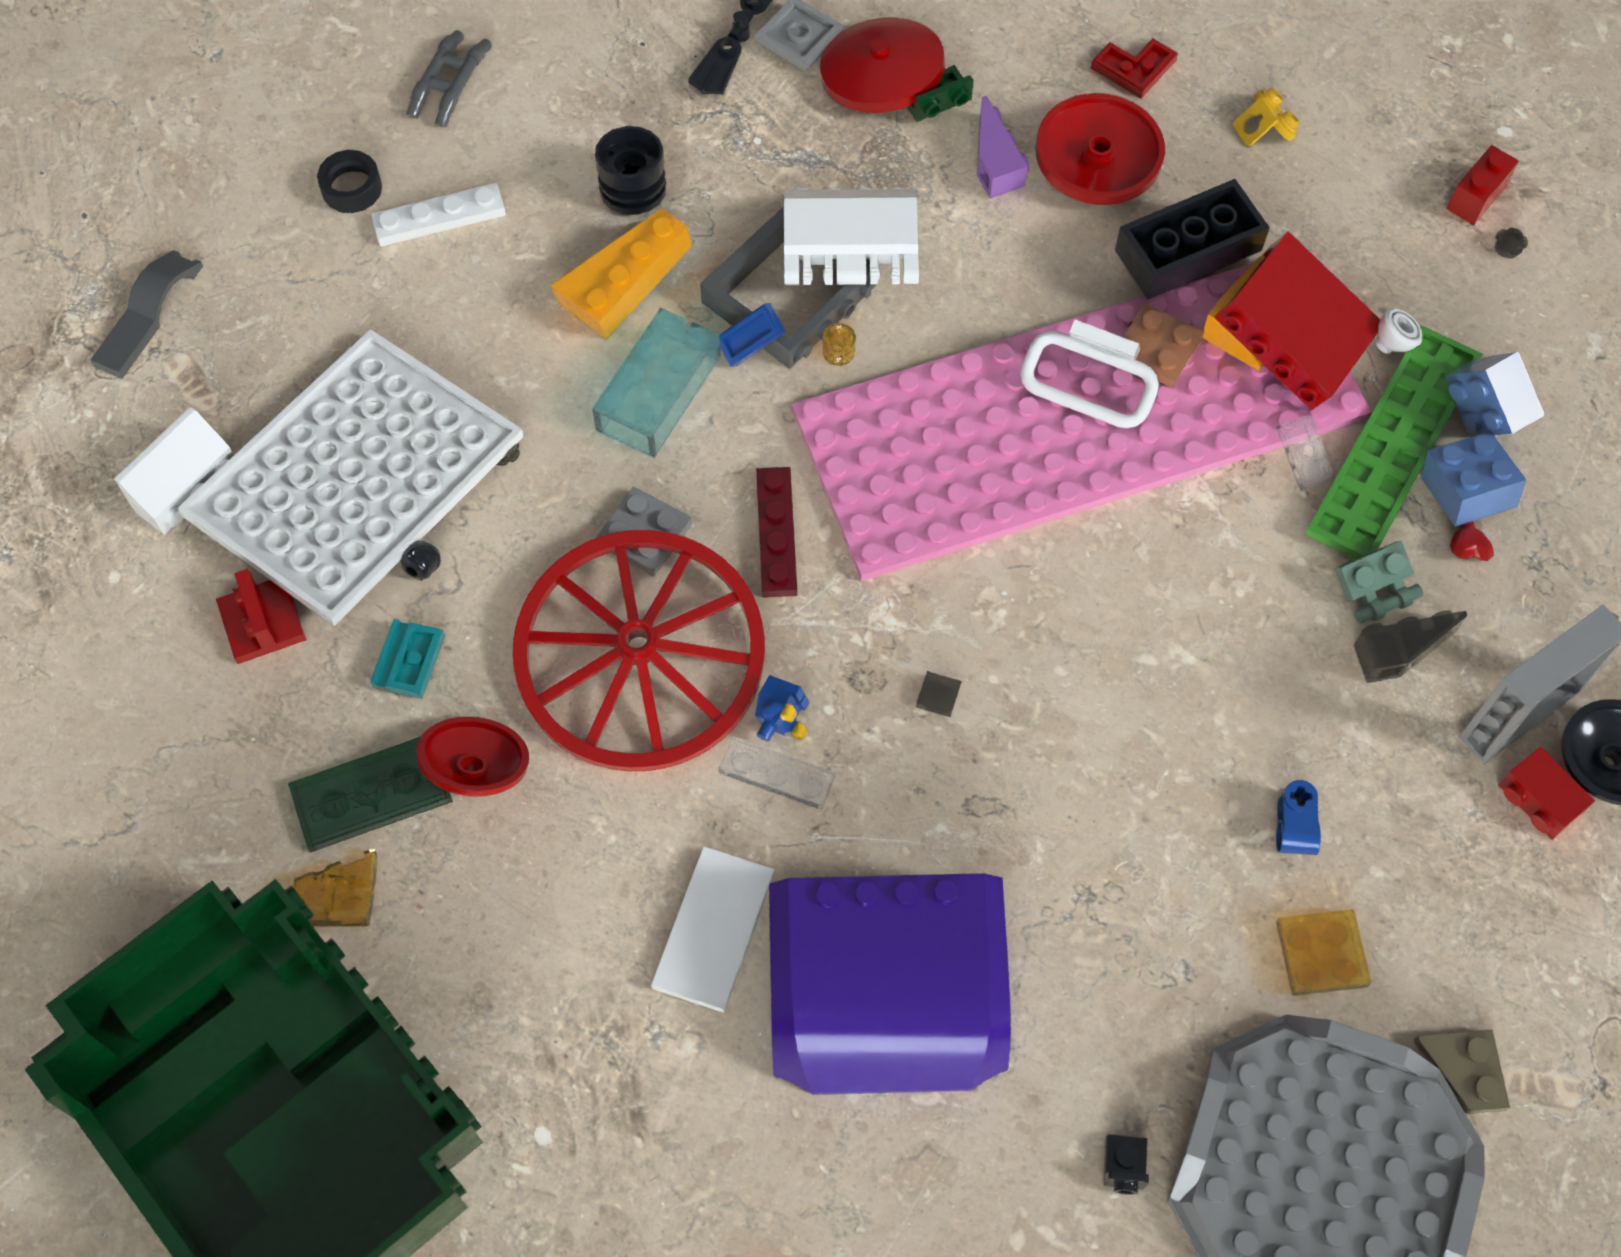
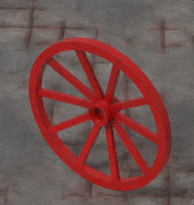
[512,530,765,772]

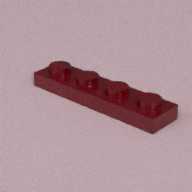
[756,467,798,598]

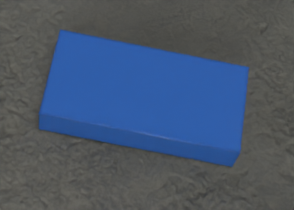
[716,303,786,367]

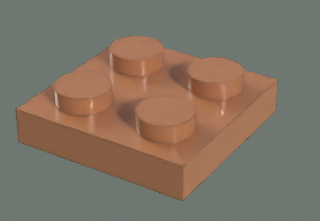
[1123,303,1205,388]

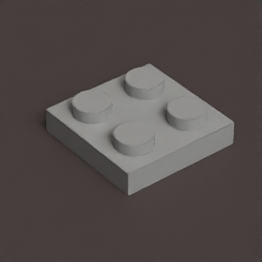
[756,0,843,72]
[596,486,692,577]

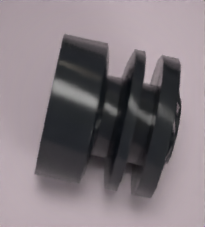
[595,126,666,215]

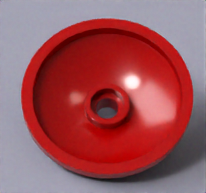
[416,716,529,797]

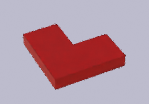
[1091,38,1178,99]

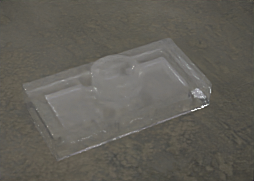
[1276,414,1335,491]

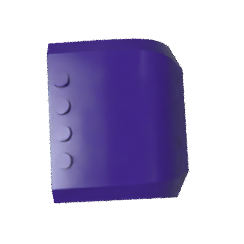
[769,873,1011,1095]

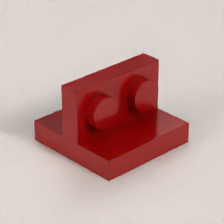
[216,569,307,664]

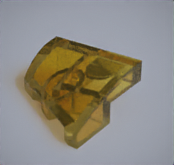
[293,849,377,927]

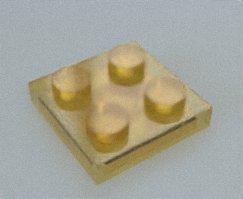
[1276,909,1372,996]

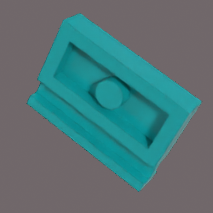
[370,619,445,699]

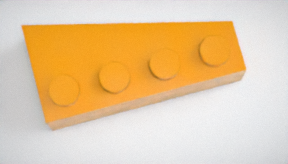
[550,208,693,340]

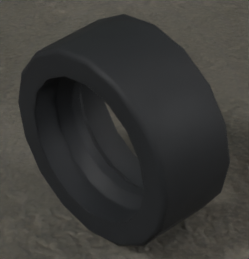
[317,150,383,213]

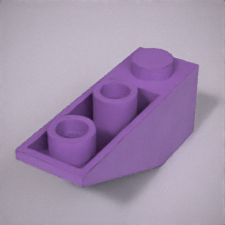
[977,96,1029,199]

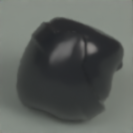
[400,540,441,581]

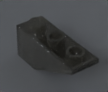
[1354,610,1468,683]

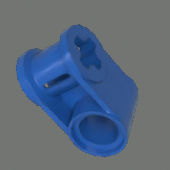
[1276,780,1321,855]

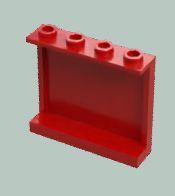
[1214,231,1380,411]

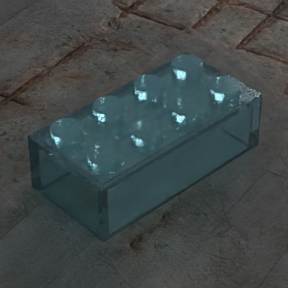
[592,307,721,458]

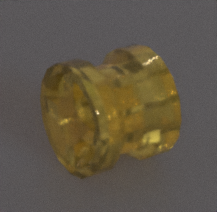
[823,323,856,366]

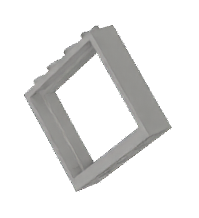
[1459,604,1621,764]

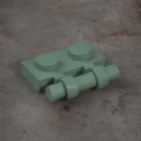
[1334,541,1423,624]

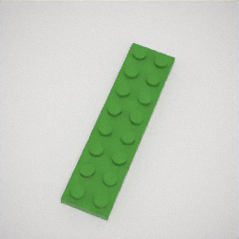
[1305,325,1483,559]

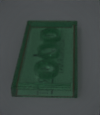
[288,737,453,853]

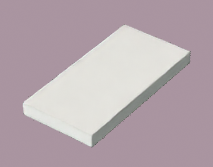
[651,846,775,1013]

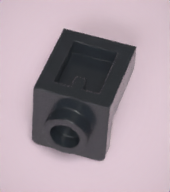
[1103,1134,1149,1195]

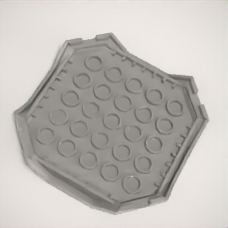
[1167,1014,1485,1257]

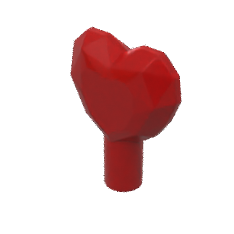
[1450,521,1494,561]

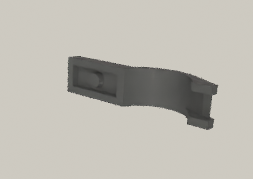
[90,250,203,379]

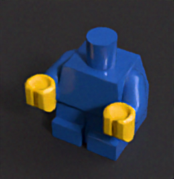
[755,675,810,742]

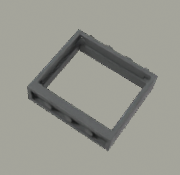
[700,206,877,369]

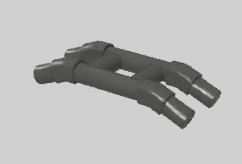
[406,30,492,127]

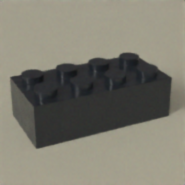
[1115,179,1270,300]

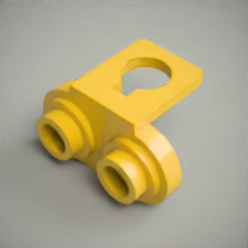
[1232,87,1301,147]

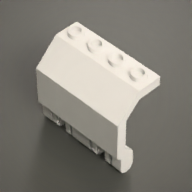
[784,187,919,285]

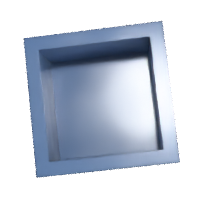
[1444,352,1545,437]
[1421,431,1526,527]

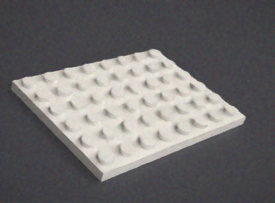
[177,329,524,626]

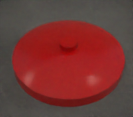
[820,17,945,113]
[1035,93,1165,205]

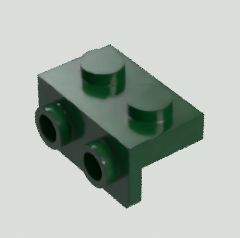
[907,65,974,122]

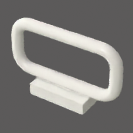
[1020,320,1159,428]

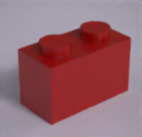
[1446,144,1519,225]
[1498,746,1595,840]

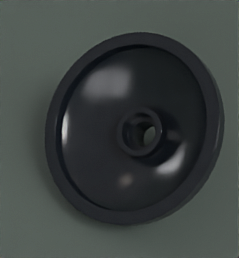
[1561,699,1621,805]

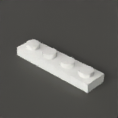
[371,182,506,247]

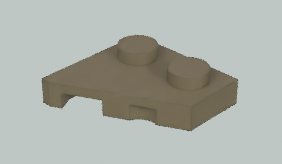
[1414,1030,1510,1114]

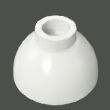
[1375,308,1422,354]

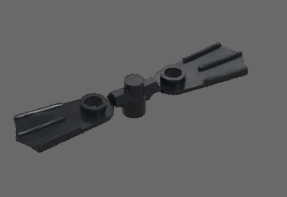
[688,0,773,95]

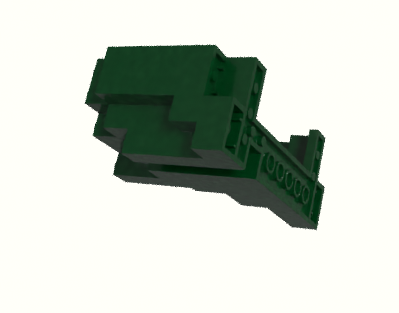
[24,879,483,1257]

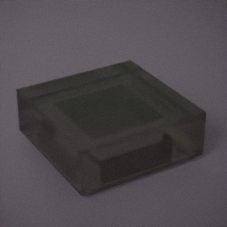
[916,671,962,718]

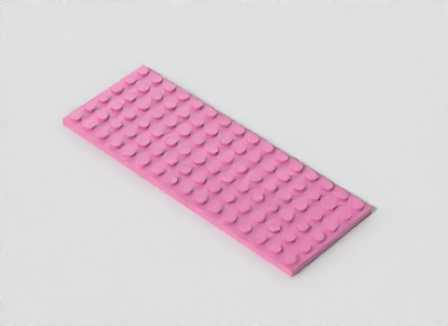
[792,263,1372,581]

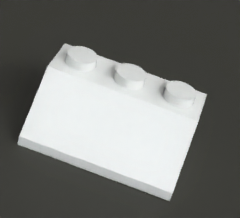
[114,407,234,535]

